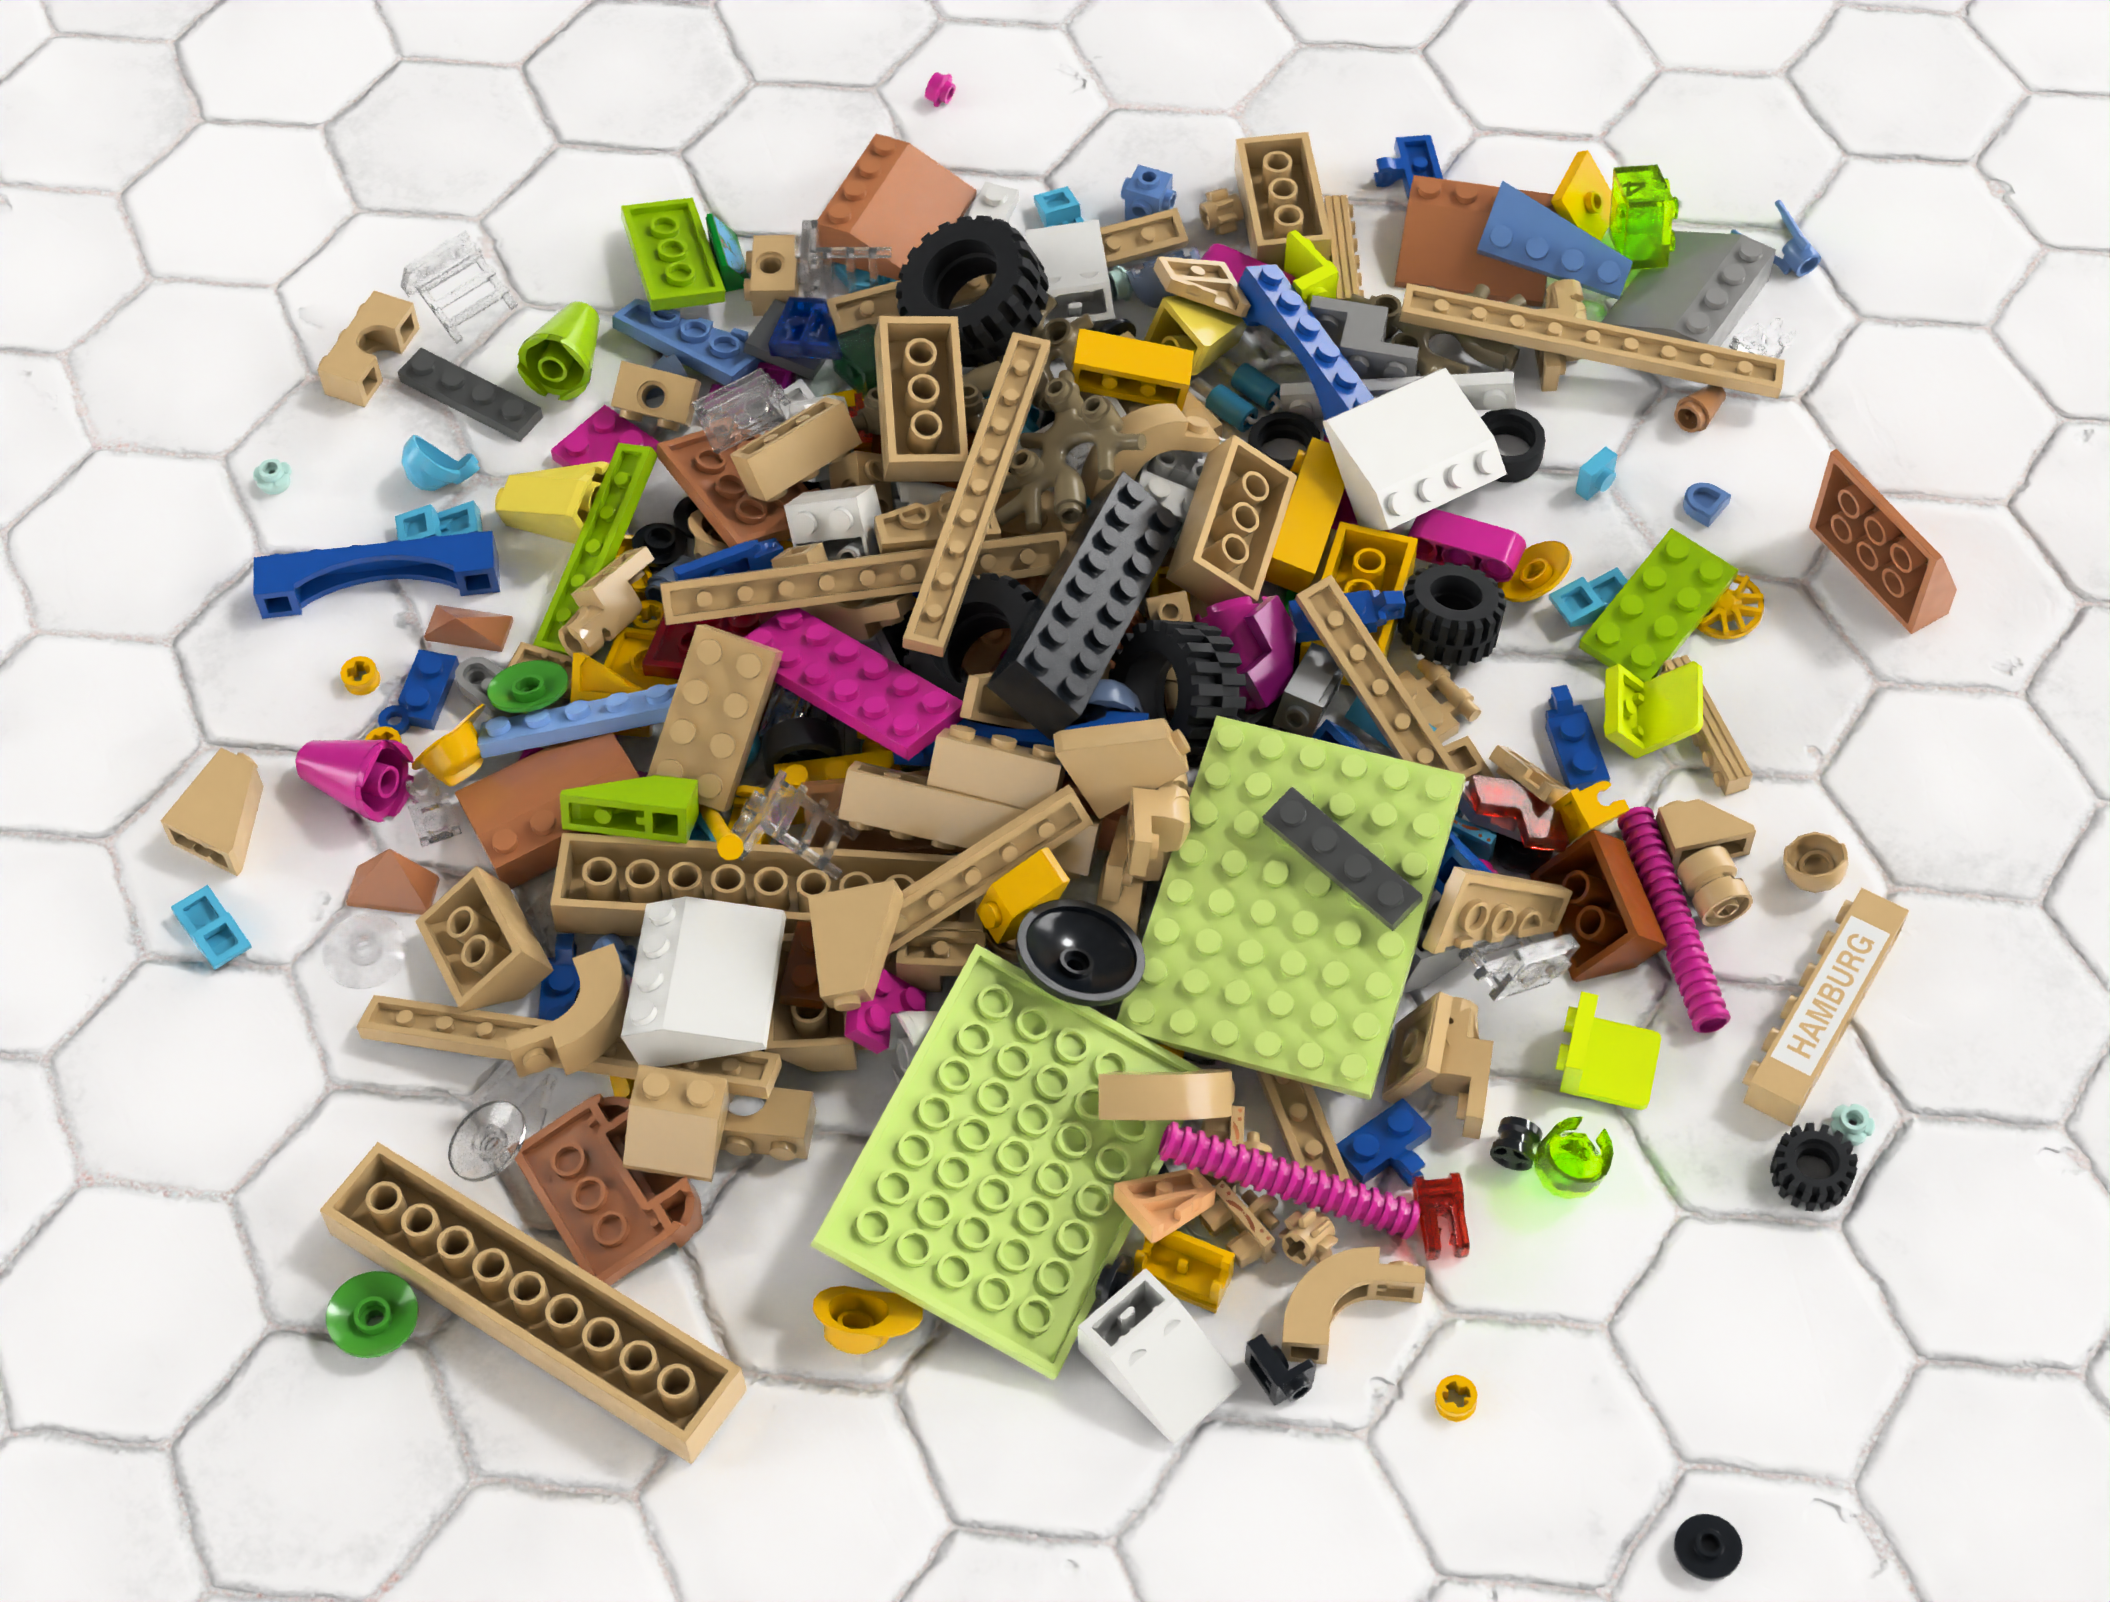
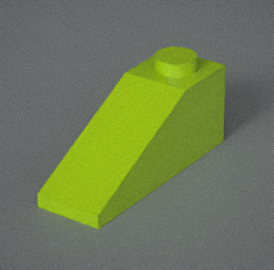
[560,775,699,844]

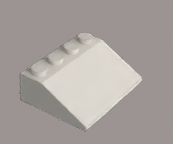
[1322,368,1507,531]
[621,896,786,1067]

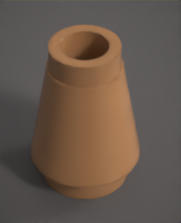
[1674,385,1726,433]

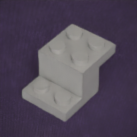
[1310,295,1419,379]

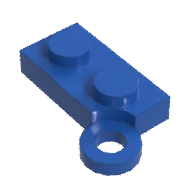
[378,649,459,735]

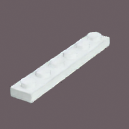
[1280,371,1515,419]

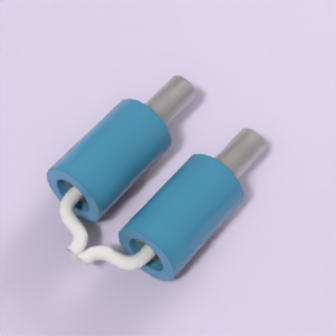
[1190,355,1281,432]

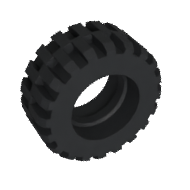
[896,215,1049,368]
[903,573,1037,729]

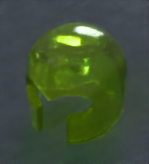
[1534,1116,1614,1199]

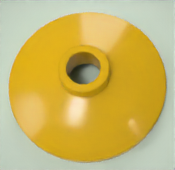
[1498,541,1572,602]

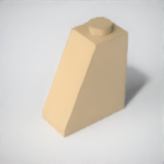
[1053,718,1191,819]
[160,748,264,877]
[808,880,904,1011]

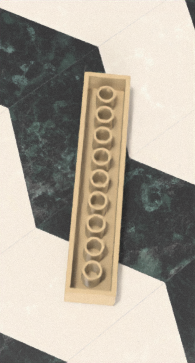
[550,833,986,937]
[319,1142,747,1464]

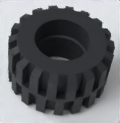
[1397,562,1506,666]

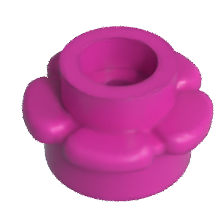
[925,72,956,107]

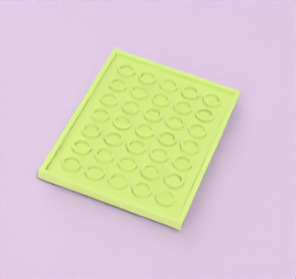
[1116,715,1466,1101]
[810,944,1203,1380]

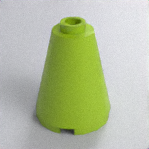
[517,302,600,401]

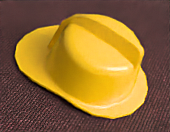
[411,704,486,787]
[813,1286,923,1355]

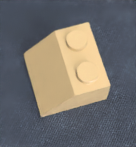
[623,1064,730,1182]

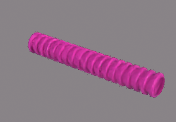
[1617,807,1731,1033]
[1158,1122,1420,1240]

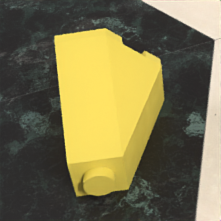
[1143,296,1247,376]
[495,461,609,544]

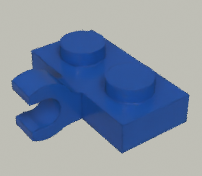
[1374,135,1443,200]
[1336,1098,1432,1188]

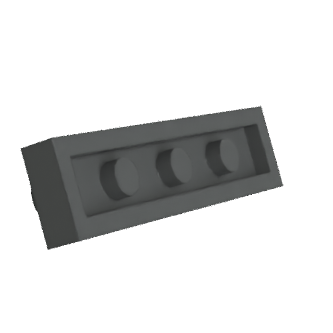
[398,348,543,442]
[1262,787,1423,931]

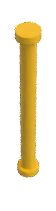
[699,804,744,861]

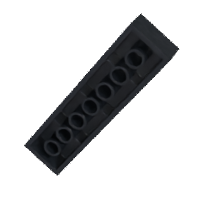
[987,471,1183,741]

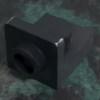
[1244,1334,1316,1406]

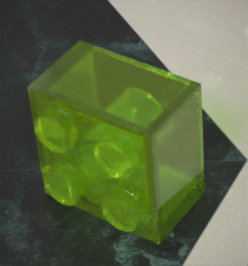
[1608,164,1679,270]

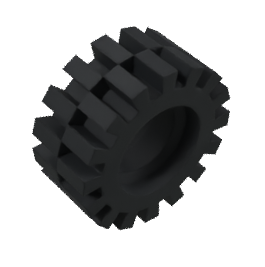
[1770,1123,1858,1211]

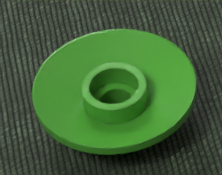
[487,660,569,713]
[326,1271,419,1358]

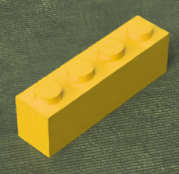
[1265,437,1345,593]

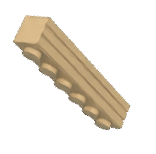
[1324,195,1364,301]
[1659,655,1753,796]

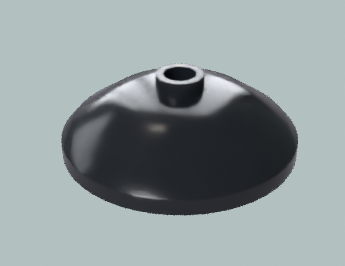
[1015,899,1145,1006]

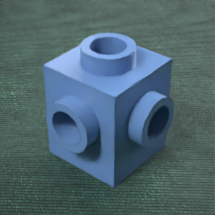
[1121,164,1177,221]

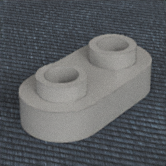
[455,657,521,718]

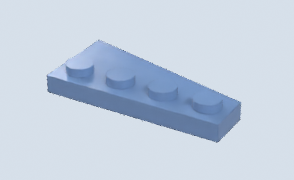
[1477,180,1633,300]
[612,298,766,389]

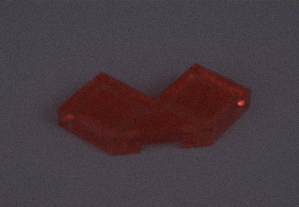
[1468,775,1569,852]

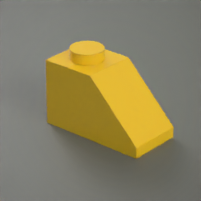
[976,847,1070,944]

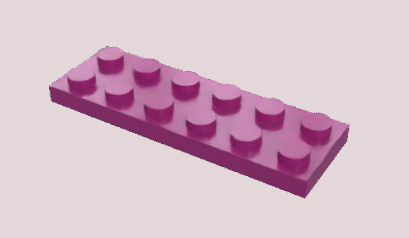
[744,608,963,761]

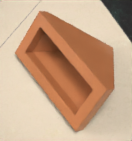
[424,604,514,652]
[346,849,440,915]

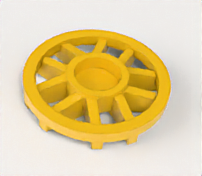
[1696,575,1764,639]

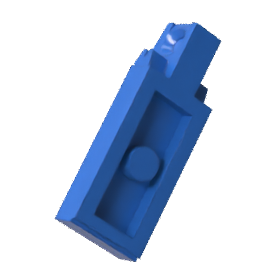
[673,538,784,581]
[1288,590,1406,643]
[1545,685,1610,791]
[538,933,580,1021]

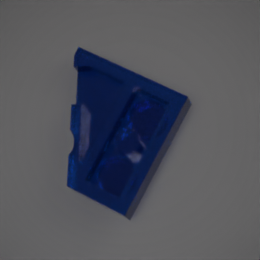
[768,297,842,360]

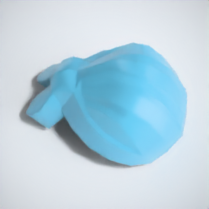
[402,435,480,491]

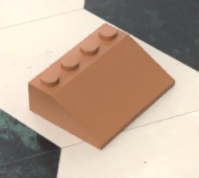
[815,133,977,281]
[1394,175,1557,307]
[1809,449,1957,634]
[454,733,640,889]

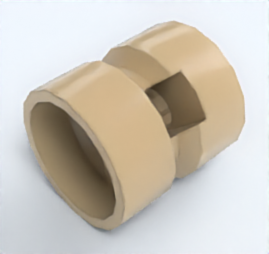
[1676,846,1753,927]

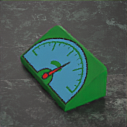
[705,213,750,292]

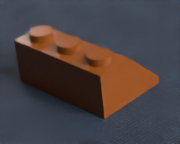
[1529,829,1668,982]

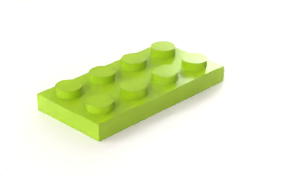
[621,197,725,311]
[1578,528,1739,682]

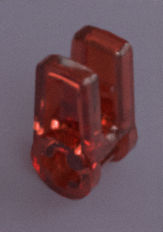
[1412,1172,1470,1261]

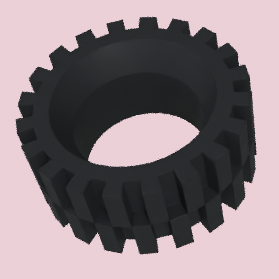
[1108,620,1247,767]

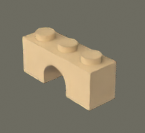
[317,290,420,408]
[719,1087,816,1161]

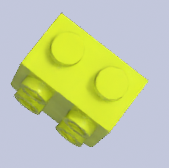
[1284,230,1339,309]
[1603,661,1703,759]
[1555,991,1661,1110]

